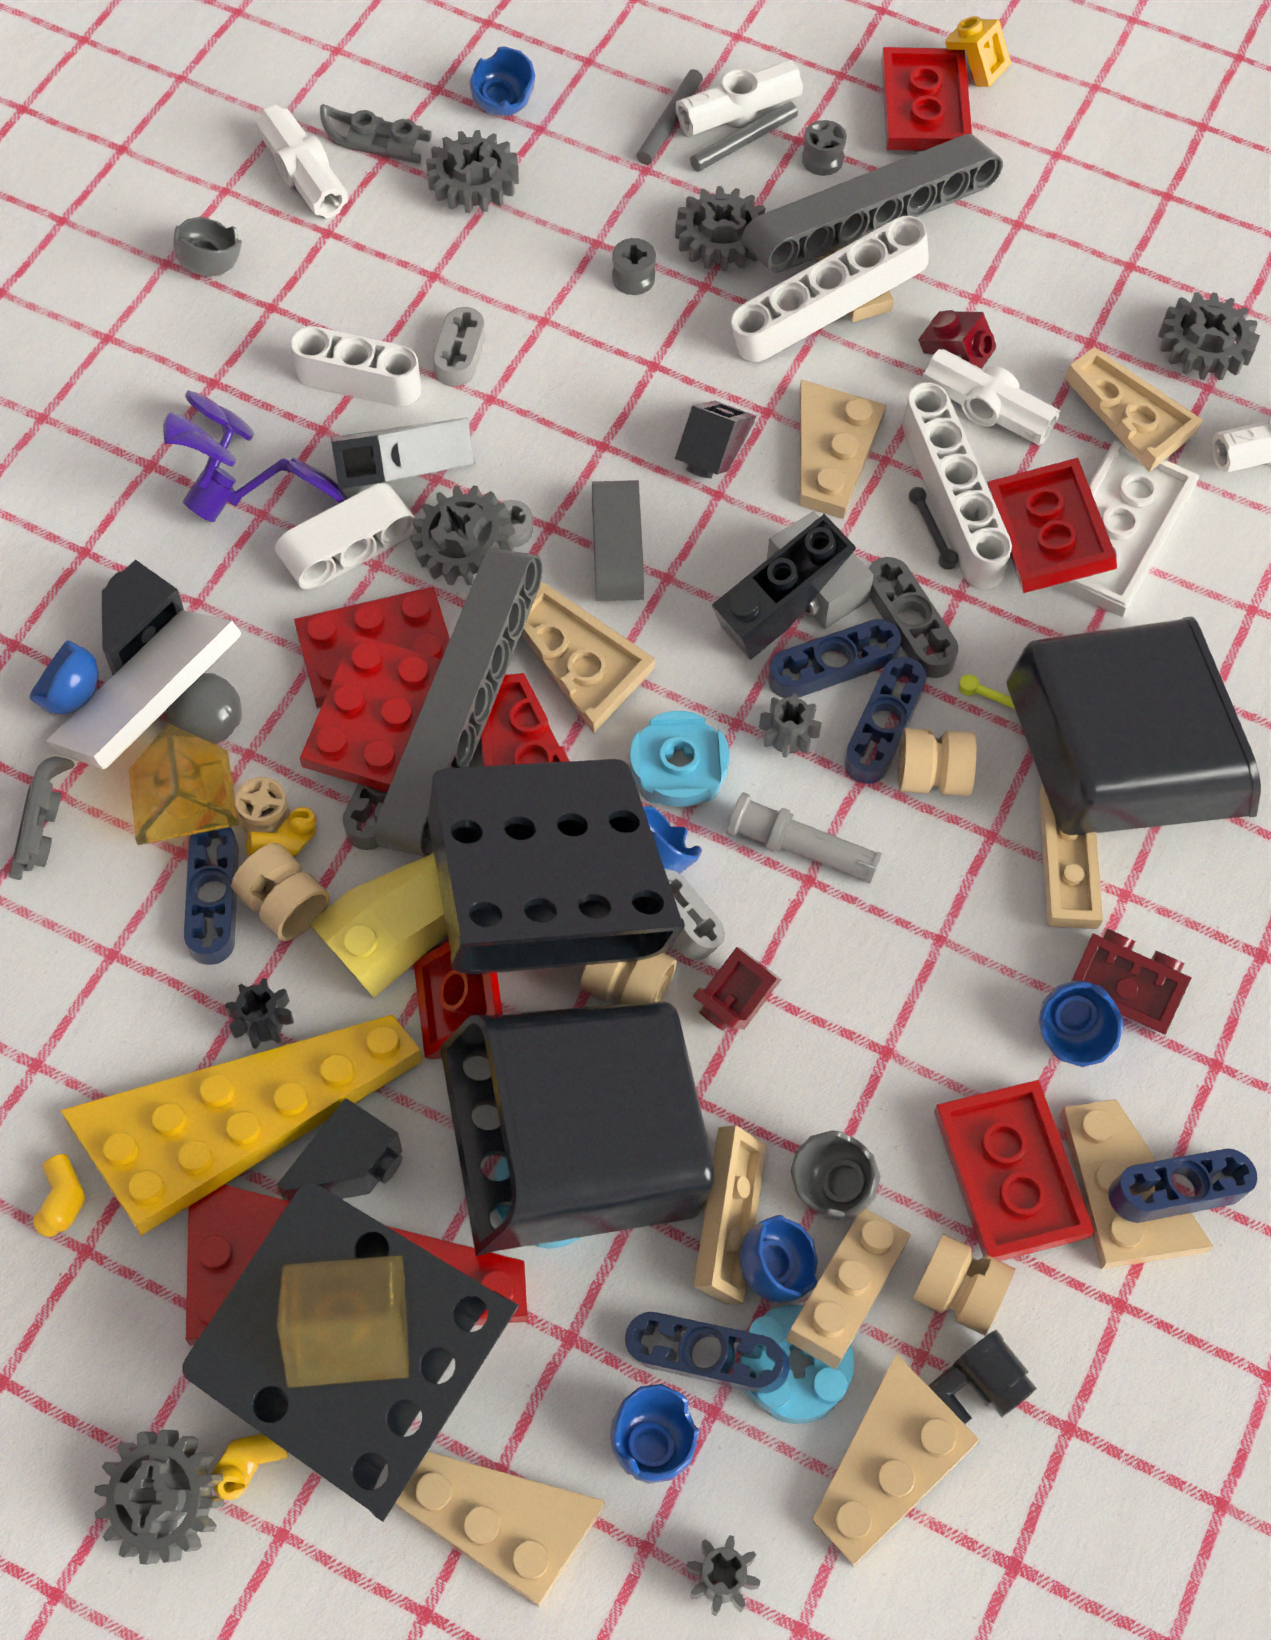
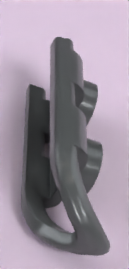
[320,104,432,164]
[9,756,75,880]

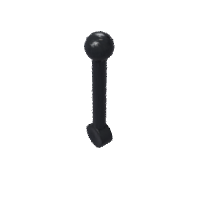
[908,487,958,570]

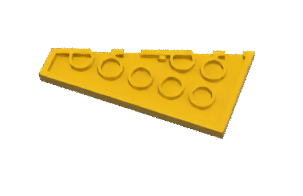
[60,1014,423,1236]

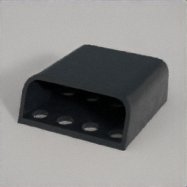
[1006,616,1261,835]
[428,759,685,974]
[440,1001,715,1256]
[182,1183,519,1522]

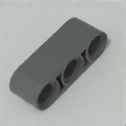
[592,480,644,601]

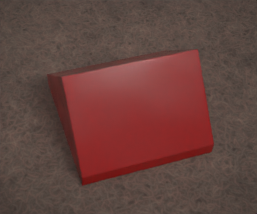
[414,941,503,1060]

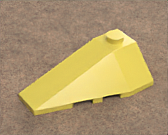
[309,853,448,998]

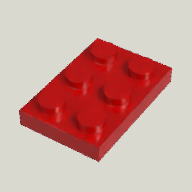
[881,47,972,151]
[987,457,1117,593]
[294,586,450,708]
[300,634,442,792]
[934,1080,1094,1261]

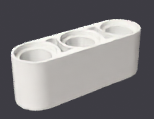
[290,326,421,406]
[275,483,416,590]

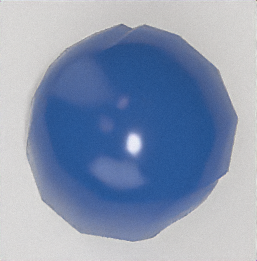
[470,46,535,116]
[29,641,99,715]
[643,806,702,874]
[1038,980,1123,1067]
[739,1215,818,1303]
[610,1384,699,1484]

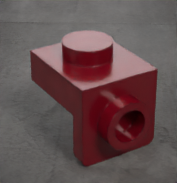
[918,310,996,369]
[693,947,782,1031]

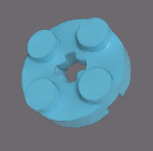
[630,711,729,807]
[739,1305,854,1424]

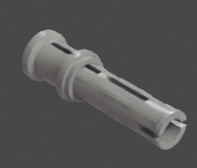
[726,792,882,883]

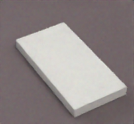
[1054,438,1200,617]
[46,610,242,769]

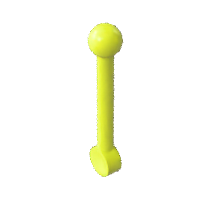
[959,674,1015,709]

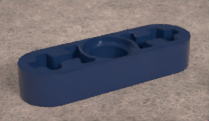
[768,619,901,698]
[844,657,926,784]
[184,820,239,965]
[1108,1148,1258,1223]
[625,1312,790,1393]

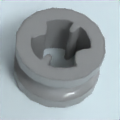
[499,500,533,547]

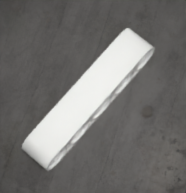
[731,216,929,362]
[902,382,1012,589]

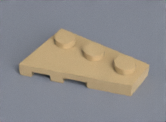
[1064,347,1203,472]
[799,379,886,519]
[521,582,655,733]
[1060,1099,1213,1269]
[812,1353,979,1567]
[394,1452,605,1607]

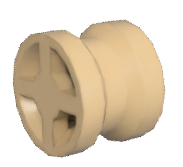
[235,777,291,834]

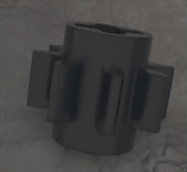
[225,978,294,1049]

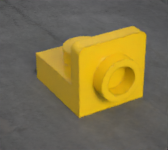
[945,16,1011,87]

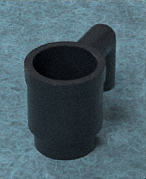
[928,1329,1037,1425]

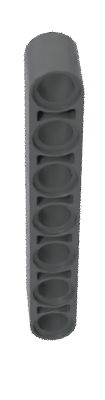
[742,134,1003,273]
[375,548,543,857]

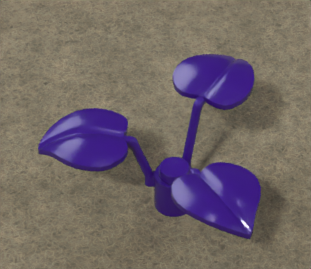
[163,390,348,522]

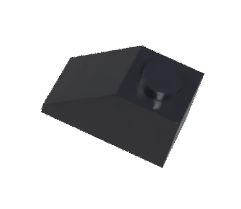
[675,400,756,479]
[102,559,184,675]
[277,1097,403,1201]

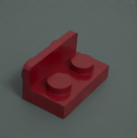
[1071,929,1192,1035]

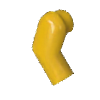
[246,807,317,857]
[33,1154,85,1238]
[212,1433,289,1500]

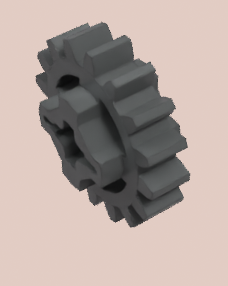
[426,130,519,213]
[675,186,765,271]
[1158,292,1260,380]
[410,485,515,585]
[94,1430,224,1565]

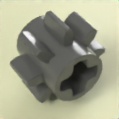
[759,693,822,758]
[686,1535,761,1616]

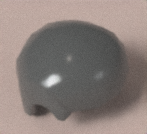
[173,217,242,277]
[166,673,242,747]
[790,1130,881,1220]

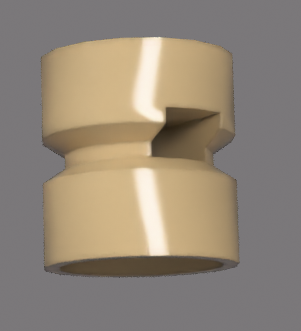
[898,728,977,796]
[231,843,330,941]
[580,953,677,1004]
[912,1233,1015,1336]

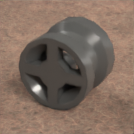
[802,120,847,176]
[612,238,656,295]

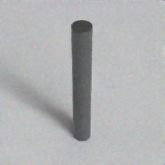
[636,69,703,165]
[690,101,798,172]

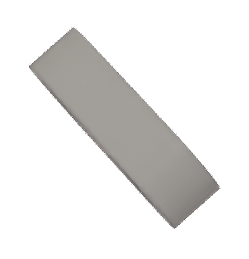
[433,307,485,386]
[664,868,725,960]

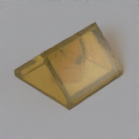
[129,724,239,845]
[277,1255,410,1388]

